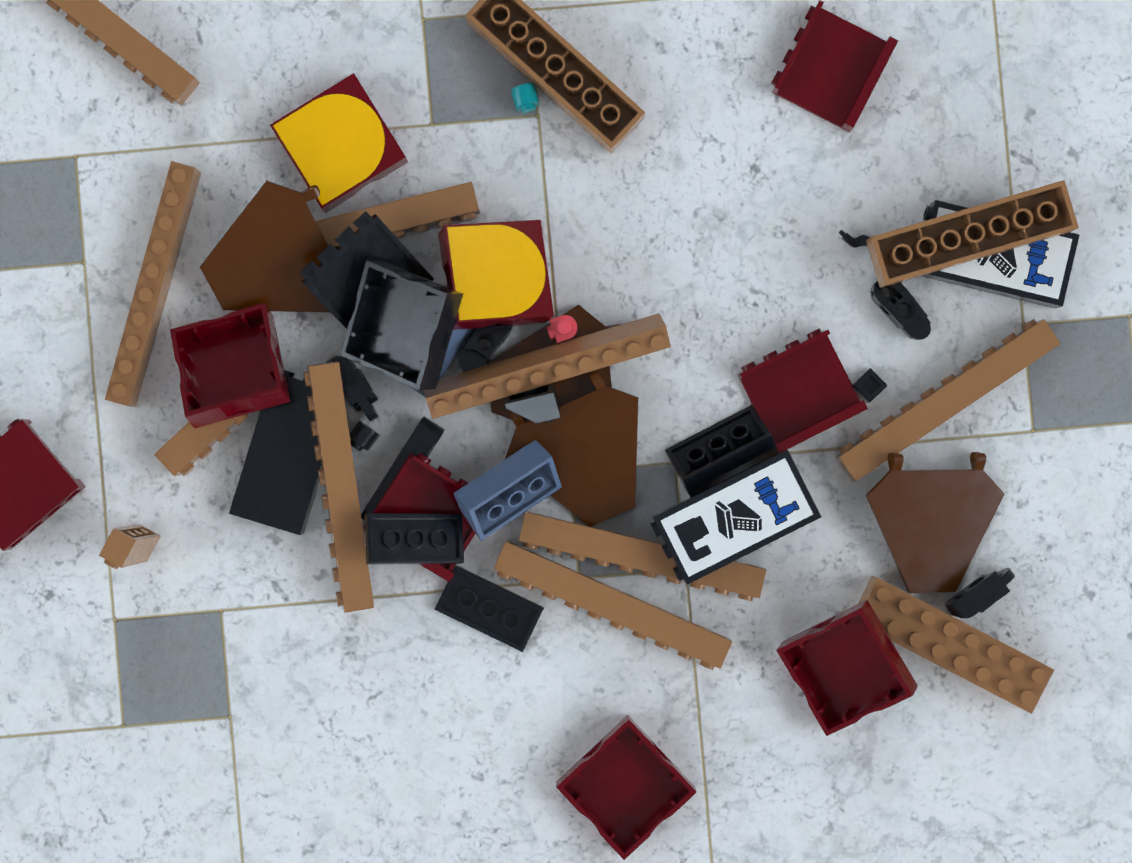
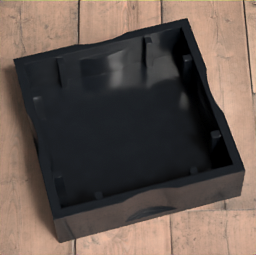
[340,260,463,390]

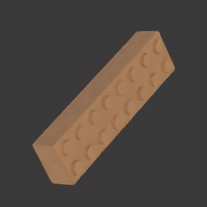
[465,0,645,154]
[866,180,1079,288]
[858,576,1054,714]

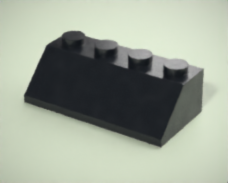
[665,405,778,497]

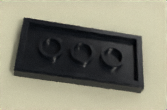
[365,513,464,565]
[434,565,544,652]

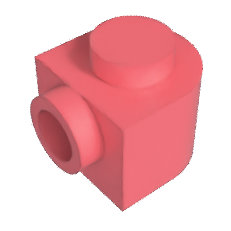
[547,315,578,343]

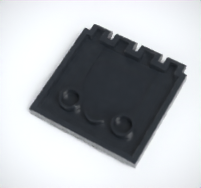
[299,211,434,329]

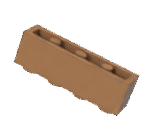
[154,414,249,476]
[99,524,161,569]

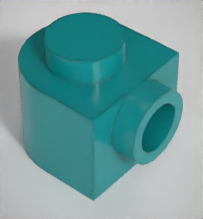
[511,83,540,113]

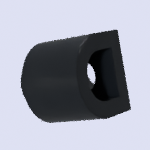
[349,420,380,452]

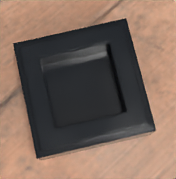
[852,368,888,403]

